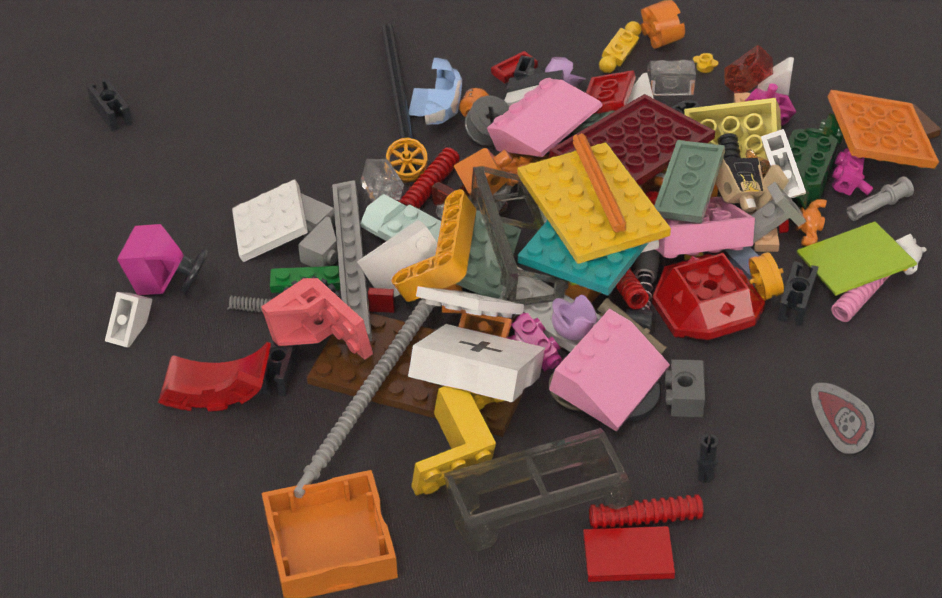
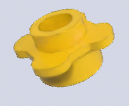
[693,53,718,73]

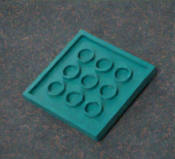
[518,220,648,295]

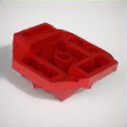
[652,253,765,340]

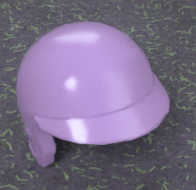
[545,57,586,87]
[552,295,597,340]

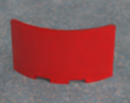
[158,342,271,412]

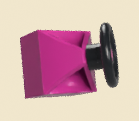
[117,224,208,295]

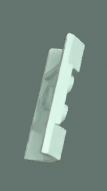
[360,194,441,243]

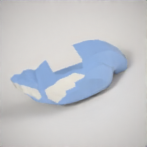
[409,57,463,125]

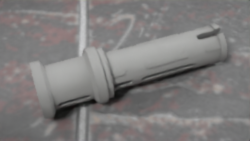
[847,176,914,221]

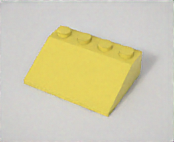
[684,98,781,166]

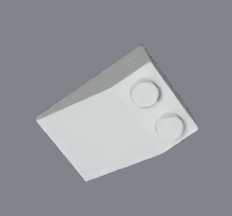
[357,220,437,297]

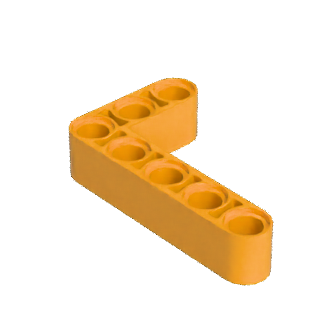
[391,189,476,302]

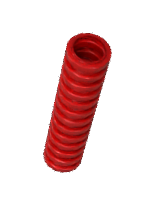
[398,147,460,209]
[616,268,649,309]
[589,494,703,529]

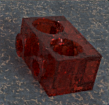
[724,45,773,93]

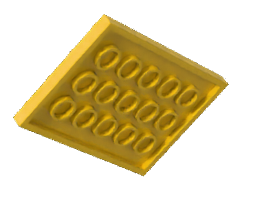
[517,143,671,264]

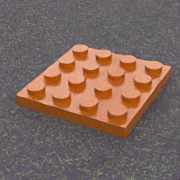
[827,90,939,169]

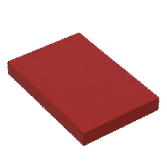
[586,70,636,114]
[583,526,675,582]

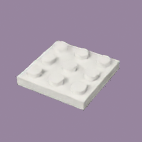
[232,179,308,262]
[416,286,524,318]

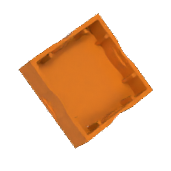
[262,470,398,598]

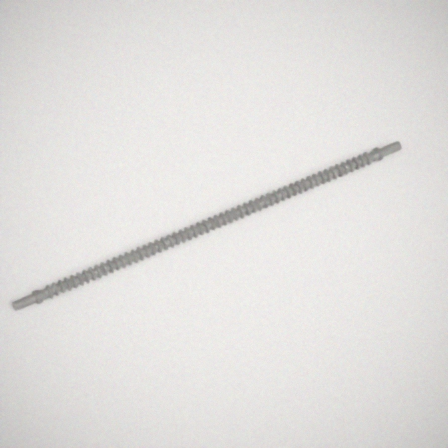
[294,182,513,498]

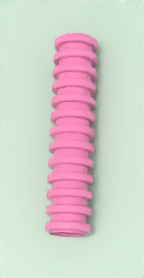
[831,275,890,322]

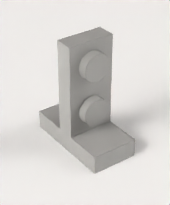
[751,182,807,243]

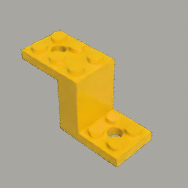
[411,386,504,496]

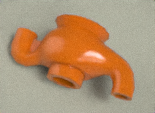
[796,199,827,246]

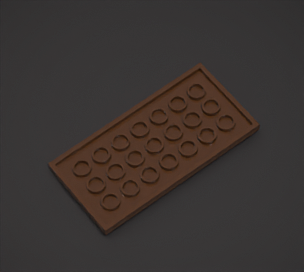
[307,313,526,437]

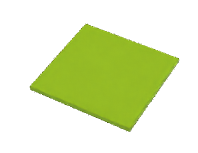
[797,222,917,295]

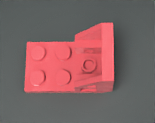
[261,278,373,360]

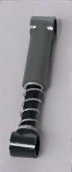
[626,249,660,333]

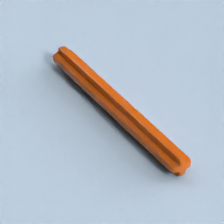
[573,133,626,233]

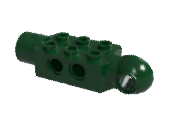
[788,112,844,209]

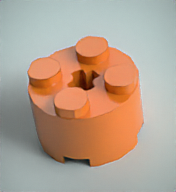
[641,0,685,49]

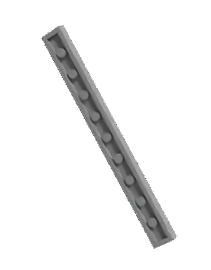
[332,180,372,345]

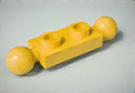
[599,21,642,73]

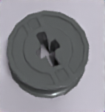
[465,95,510,146]

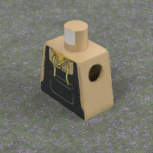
[715,158,765,213]

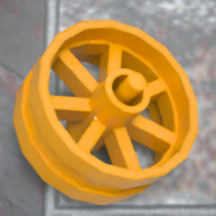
[386,138,427,183]
[749,252,784,301]

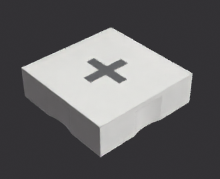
[408,324,545,402]

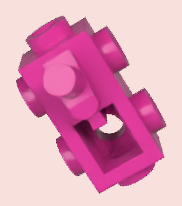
[745,83,796,126]
[832,147,874,196]
[507,313,562,371]

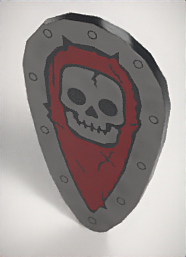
[811,383,877,455]

